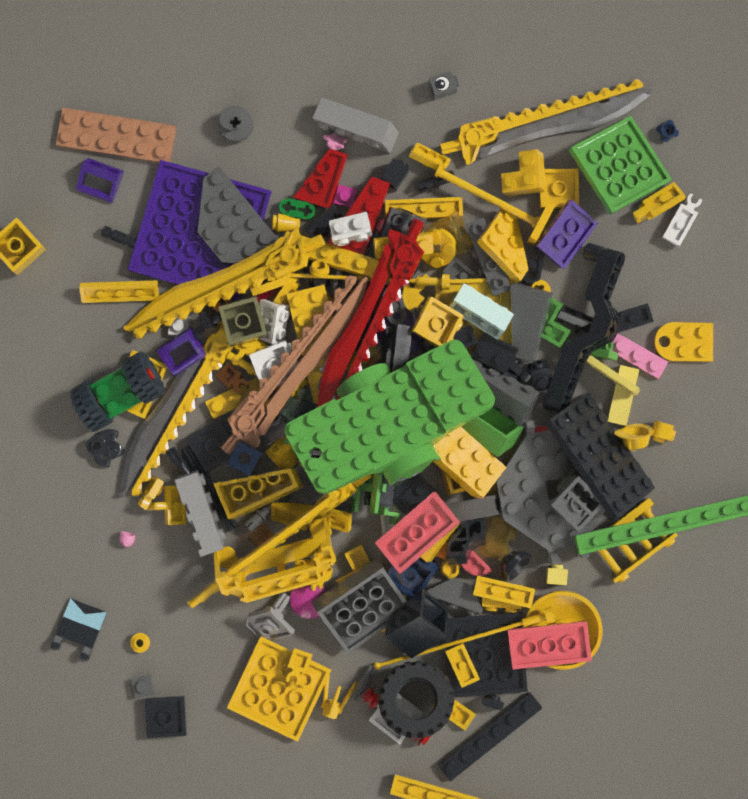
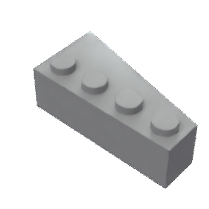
[313,97,399,154]
[175,470,226,557]

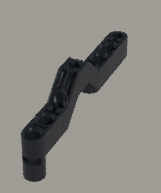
[543,243,625,414]

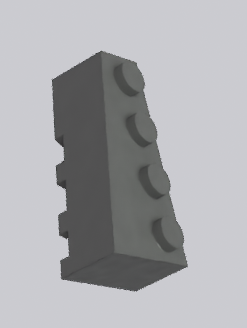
[473,360,540,426]

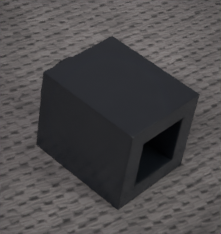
[381,158,410,192]

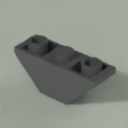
[426,578,483,616]

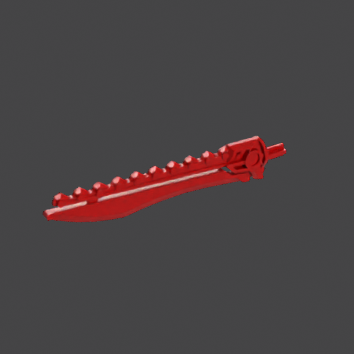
[317,218,425,408]

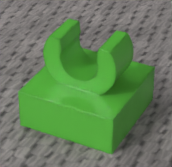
[591,342,618,361]

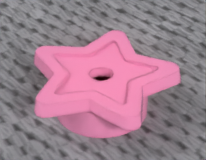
[323,132,347,150]

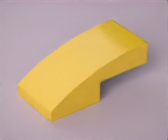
[431,699,476,731]

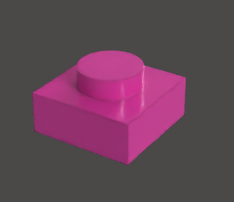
[334,185,358,208]

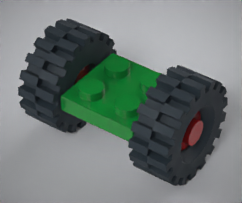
[70,351,165,432]

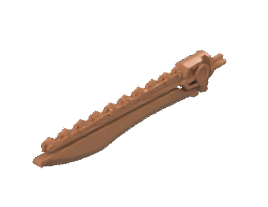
[221,275,369,455]

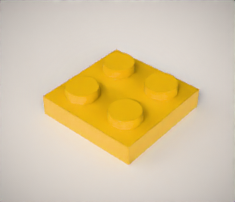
[540,169,579,209]

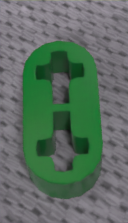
[279,199,315,221]

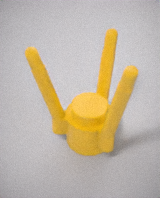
[321,674,357,719]

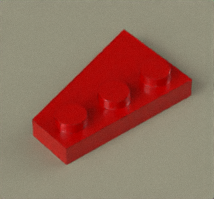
[293,149,348,209]

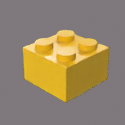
[0,217,47,275]

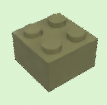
[219,297,268,347]

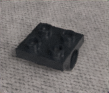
[378,206,427,238]

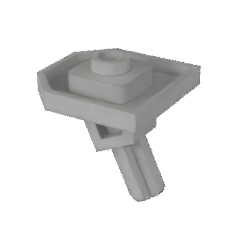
[246,593,295,640]

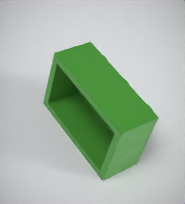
[461,406,524,457]

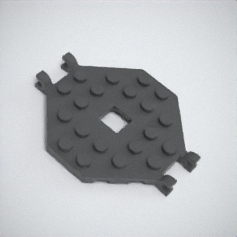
[495,414,605,564]

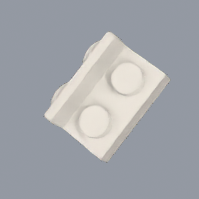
[329,212,372,246]
[259,299,290,344]

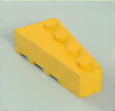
[213,468,304,520]

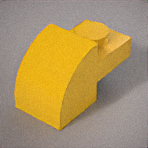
[402,274,429,314]

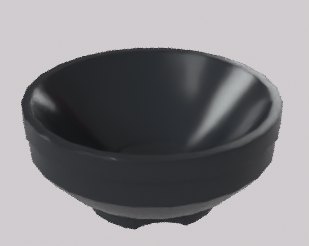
[501,551,531,582]

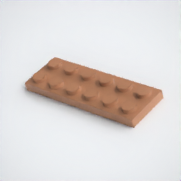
[56,107,177,163]

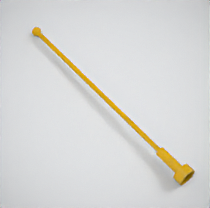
[290,273,450,290]
[373,607,556,670]

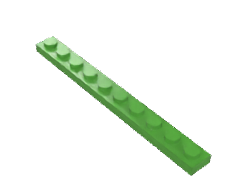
[574,495,748,555]

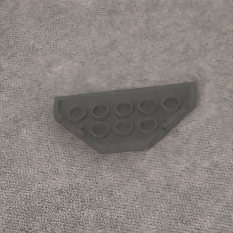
[198,166,278,264]

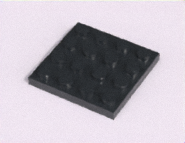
[445,613,528,697]

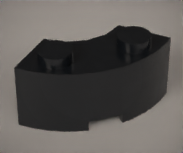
[446,517,486,565]

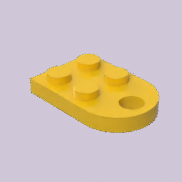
[654,322,713,362]

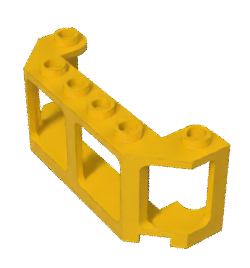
[214,517,336,603]

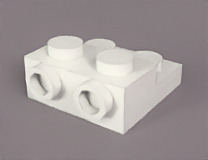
[249,340,298,386]

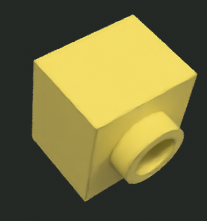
[545,564,568,585]

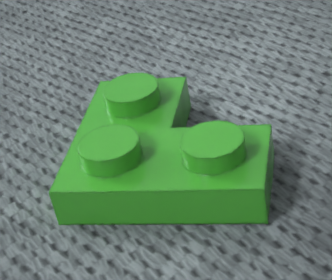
[542,298,571,348]

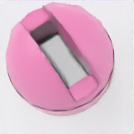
[119,531,136,547]

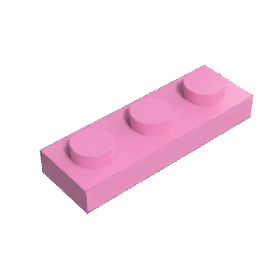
[612,333,668,379]

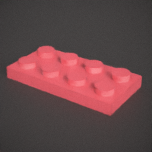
[375,492,460,574]
[508,621,592,669]

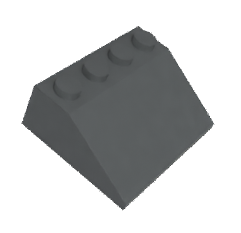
[312,558,407,654]

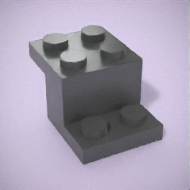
[549,468,603,532]

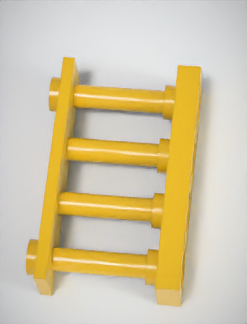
[596,498,678,583]

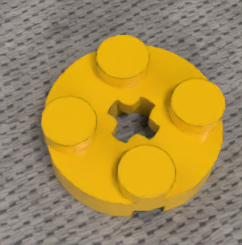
[422,228,457,268]

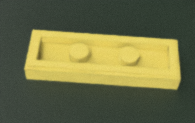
[587,355,640,396]
[607,365,639,426]

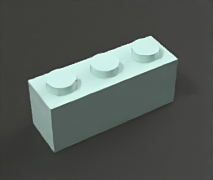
[449,283,514,340]

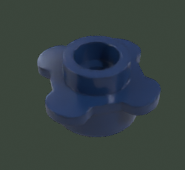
[656,120,679,142]

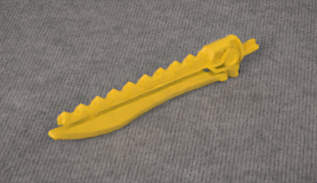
[123,228,325,339]
[187,474,372,609]

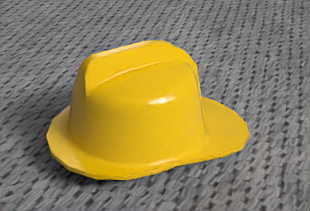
[614,423,654,451]

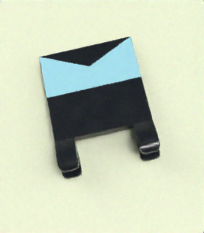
[51,598,107,661]

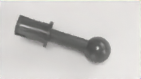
[243,494,291,533]

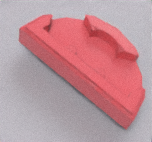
[461,551,492,576]

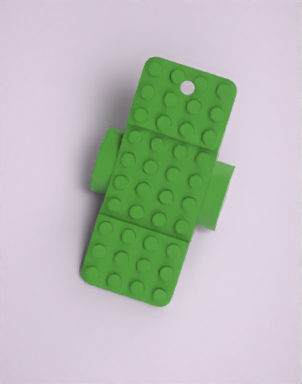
[284,340,495,494]

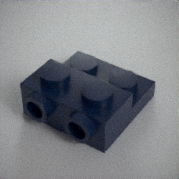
[388,557,439,598]

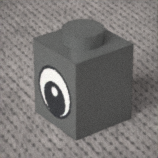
[429,71,459,100]

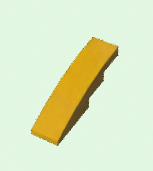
[271,502,352,533]

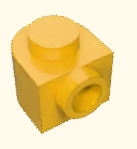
[651,420,676,444]

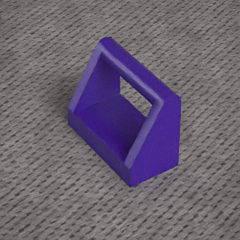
[76,158,124,203]
[156,326,206,376]

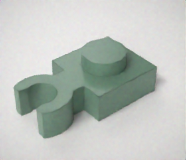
[280,387,312,421]

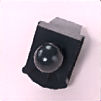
[192,311,222,342]

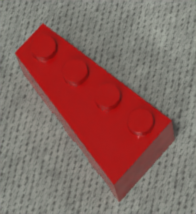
[327,177,390,255]

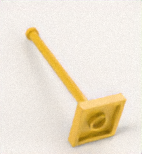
[434,166,555,246]

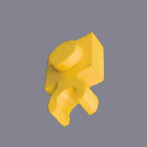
[137,475,164,510]
[286,648,313,685]

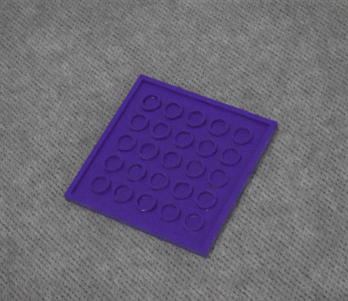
[128,160,272,302]

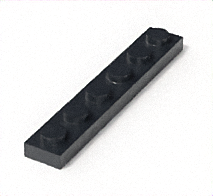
[438,692,542,782]

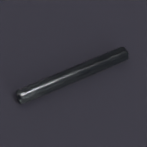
[181,445,238,531]

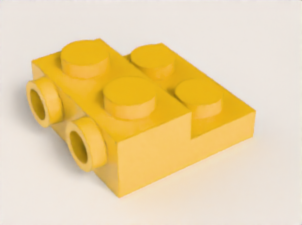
[411,296,464,347]

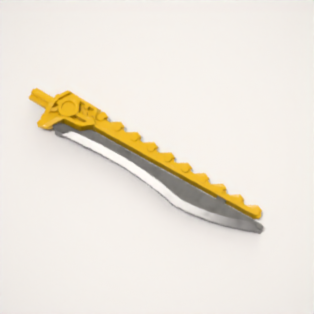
[440,79,653,165]
[119,321,233,497]

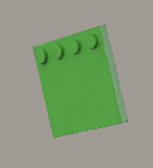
[569,116,672,215]

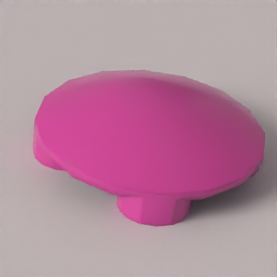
[290,585,327,619]

